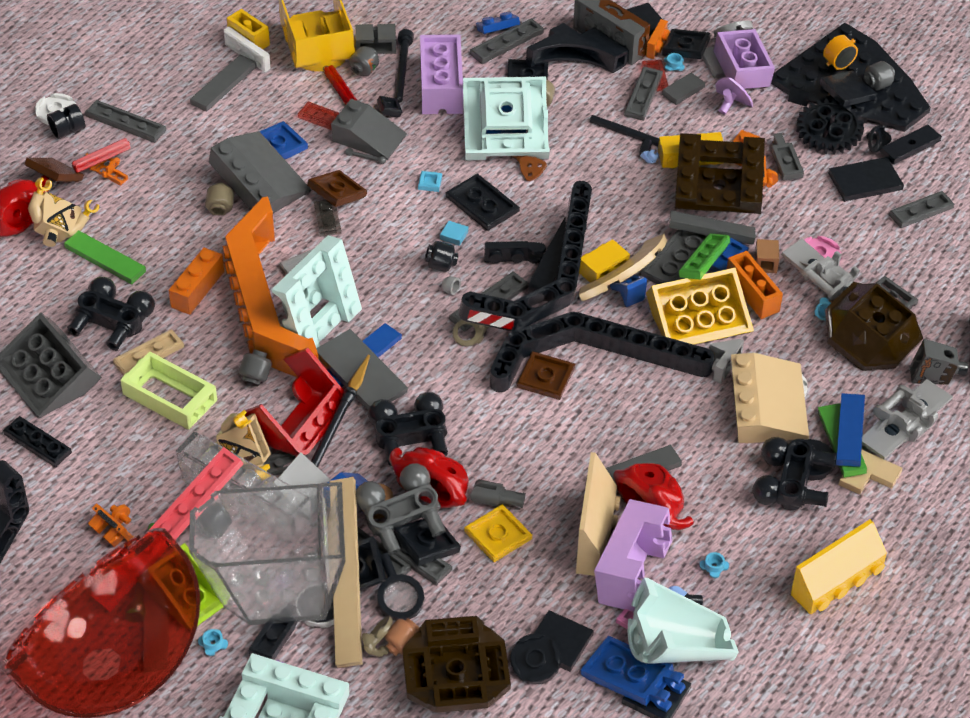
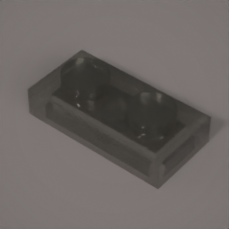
[314,200,341,237]

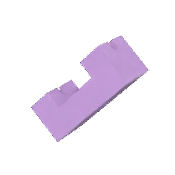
[420,34,463,114]
[594,499,672,612]

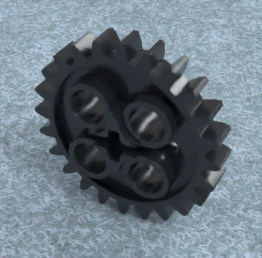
[796,98,864,155]

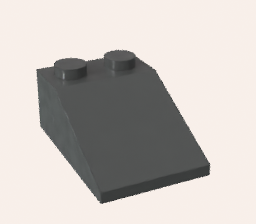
[331,99,407,161]

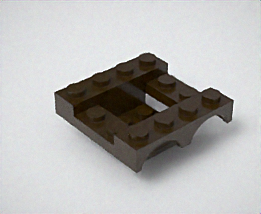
[675,133,765,214]

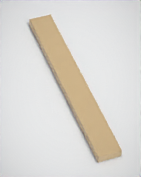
[330,477,363,668]

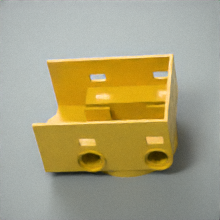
[279,0,355,72]

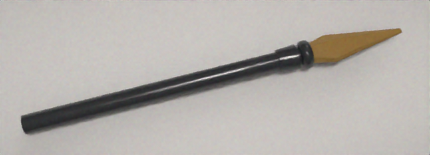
[311,355,370,467]

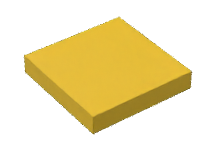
[464,504,533,563]

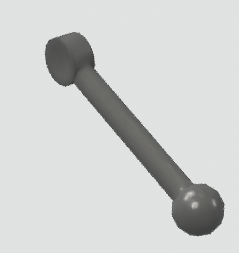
[345,148,386,164]

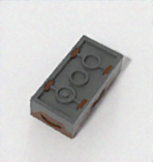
[573,0,650,65]

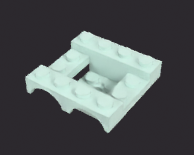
[463,77,550,160]
[271,235,362,348]
[220,653,349,718]

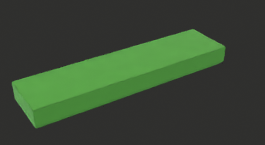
[64,230,146,285]
[679,233,730,280]
[818,403,867,478]

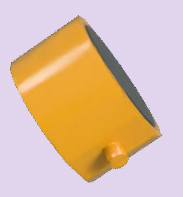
[823,35,858,70]

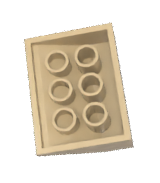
[731,353,809,443]
[576,452,621,576]

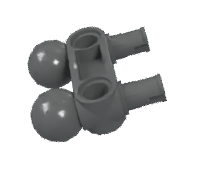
[356,463,446,555]

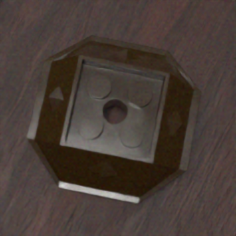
[825,282,923,371]
[402,616,511,713]

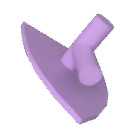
[716,77,753,115]

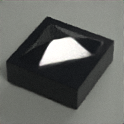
[377,96,402,117]

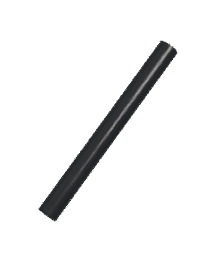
[589,115,659,146]

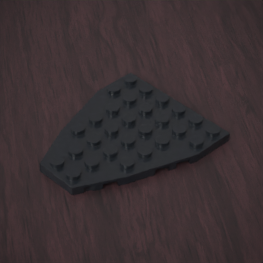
[771,23,931,132]

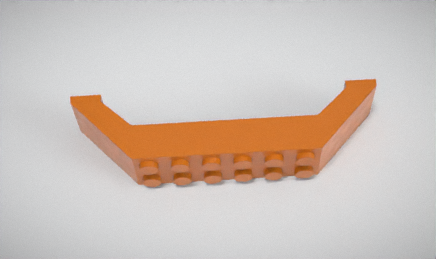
[222,196,318,378]

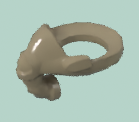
[452,320,489,347]
[362,616,393,657]

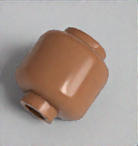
[384,618,419,656]

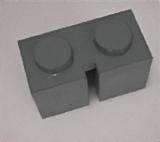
[355,24,396,54]

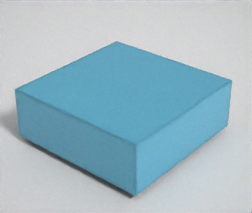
[418,171,442,192]
[440,221,469,246]

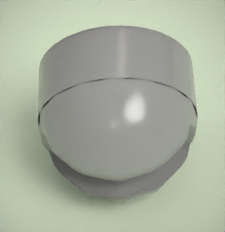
[442,276,461,295]

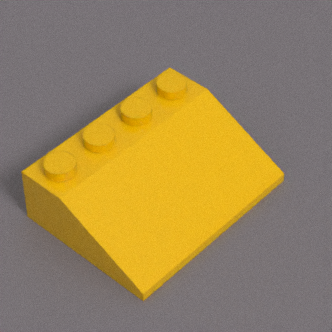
[646,268,754,345]

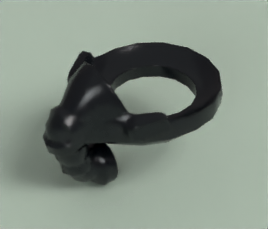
[866,126,892,153]

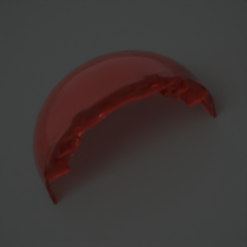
[1,528,200,718]

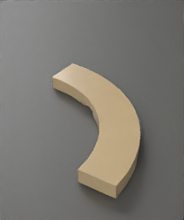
[579,234,667,301]

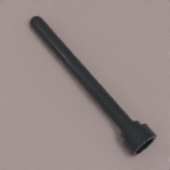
[395,29,414,103]

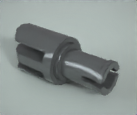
[470,479,526,508]

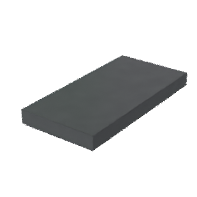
[640,230,707,284]
[316,329,408,411]

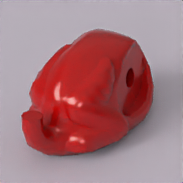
[0,175,49,237]
[389,447,469,509]
[613,463,694,530]

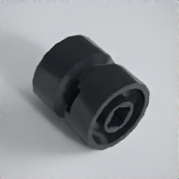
[47,104,86,139]

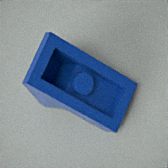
[610,275,647,307]

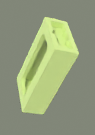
[121,352,217,430]

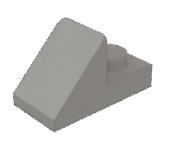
[709,339,744,384]

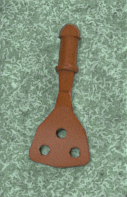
[511,156,547,181]

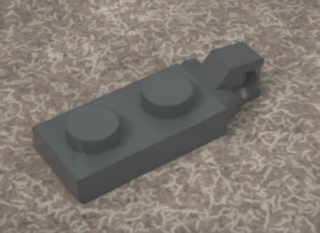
[771,133,804,181]

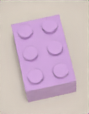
[713,29,775,89]

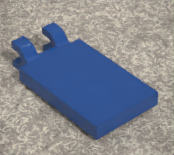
[260,121,308,159]
[580,635,685,712]

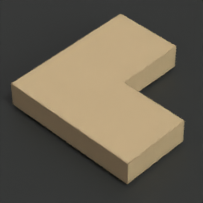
[838,450,903,494]

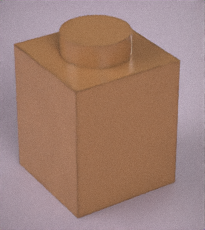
[755,239,779,273]

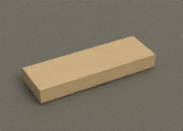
[113,329,184,375]

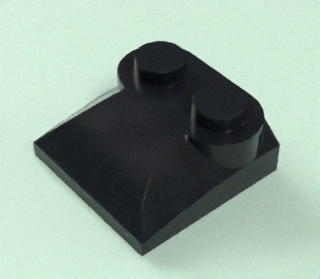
[327,536,386,591]

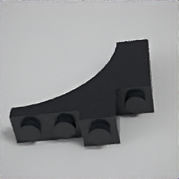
[525,23,629,73]

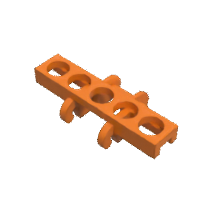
[85,153,128,186]

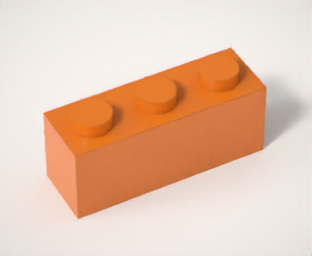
[169,247,225,315]
[726,251,783,319]

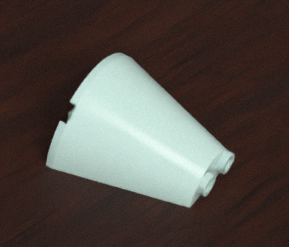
[627,577,739,664]

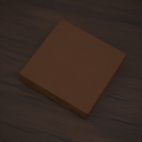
[24,157,84,182]
[307,170,367,207]
[517,351,575,400]

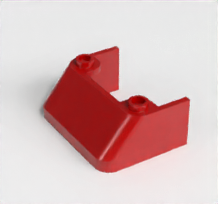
[245,347,344,456]

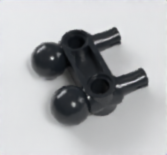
[67,277,155,351]
[368,392,448,466]
[752,437,837,511]

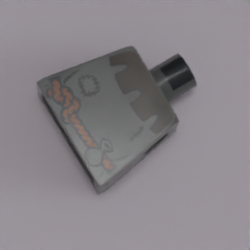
[910,339,968,385]

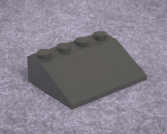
[209,131,311,214]
[0,312,102,418]

